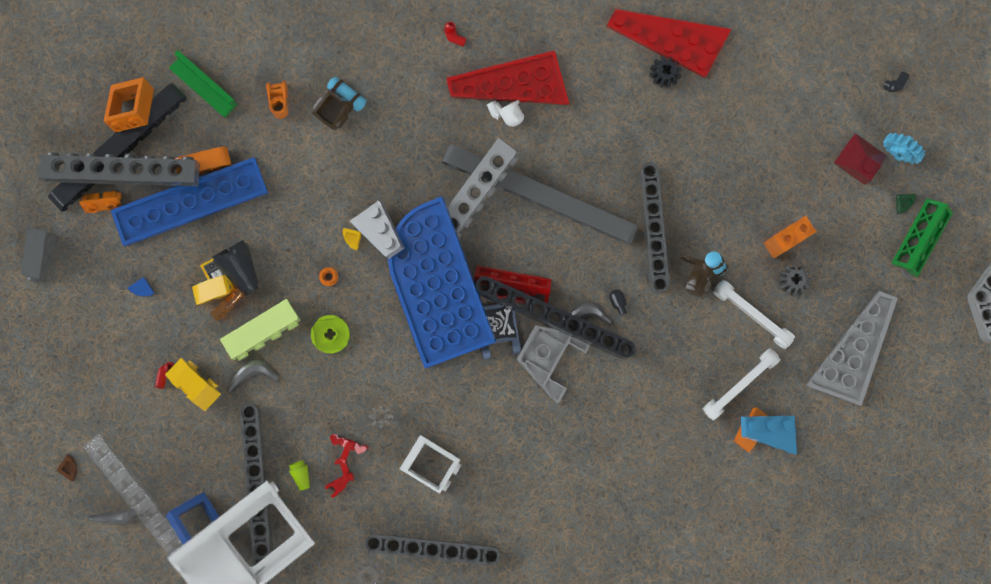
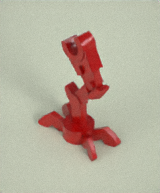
[325,434,369,498]

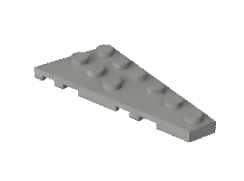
[805,291,898,406]

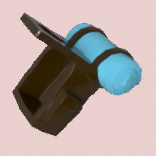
[312,76,367,130]
[680,251,728,298]

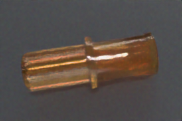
[211,288,245,321]

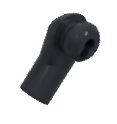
[883,72,910,93]

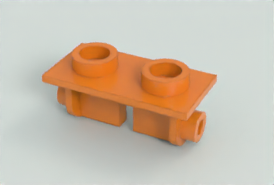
[79,190,123,213]

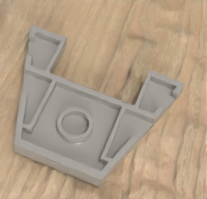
[516,325,593,404]

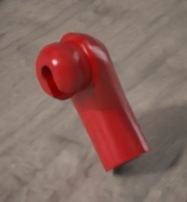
[444,21,467,47]
[155,362,175,389]

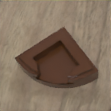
[56,454,77,481]

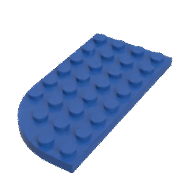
[388,196,497,368]

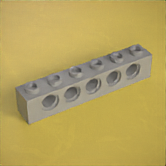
[447,138,519,239]

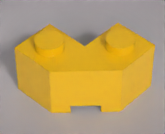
[165,358,221,411]

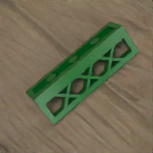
[169,50,237,118]
[891,198,953,277]

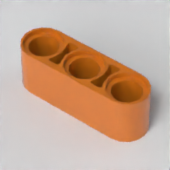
[175,147,232,175]

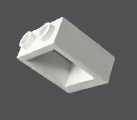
[400,435,462,494]

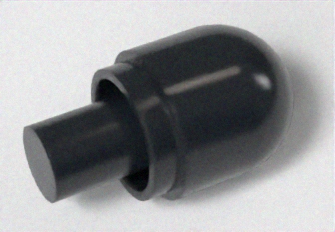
[609,289,627,316]

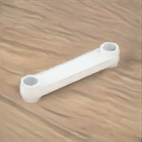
[713,280,795,349]
[702,348,781,420]

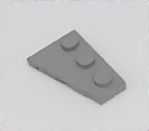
[350,200,404,259]

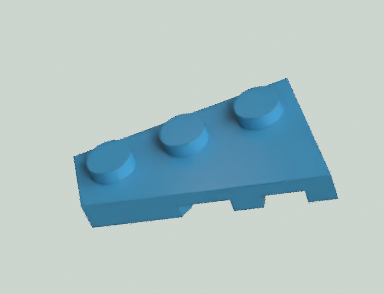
[741,416,797,455]

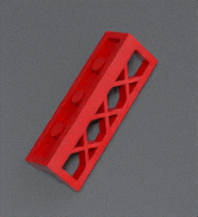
[474,265,552,307]

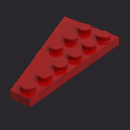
[606,9,731,78]
[446,50,569,105]

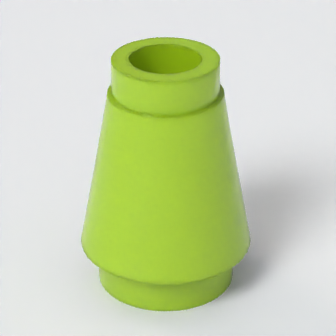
[289,460,310,491]

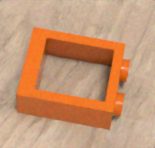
[104,77,154,132]
[764,216,817,259]

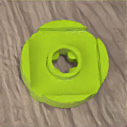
[311,315,350,354]

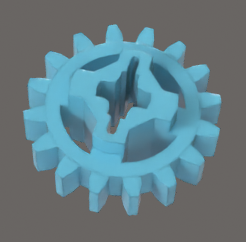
[883,132,925,164]

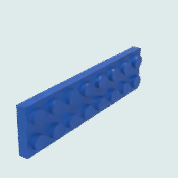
[111,157,268,247]

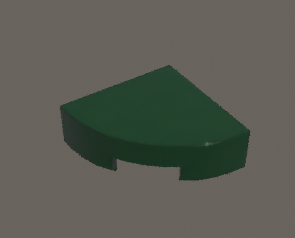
[895,194,916,214]

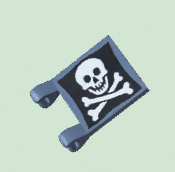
[482,304,521,359]

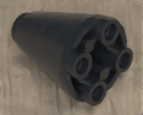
[212,240,259,296]

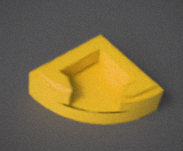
[343,227,362,251]

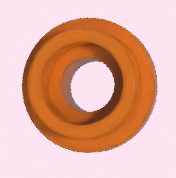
[319,267,338,286]

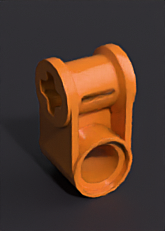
[266,81,289,119]

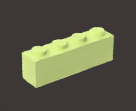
[220,299,301,361]

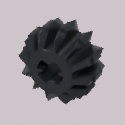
[650,56,682,88]

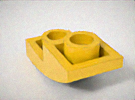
[192,275,230,305]

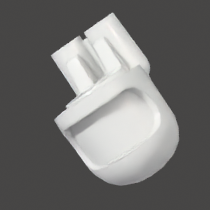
[487,100,524,127]

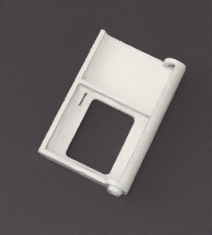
[168,481,315,584]

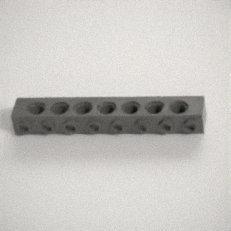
[38,152,200,187]

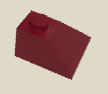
[834,133,886,185]

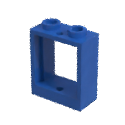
[165,492,219,545]

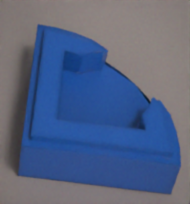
[128,277,156,297]

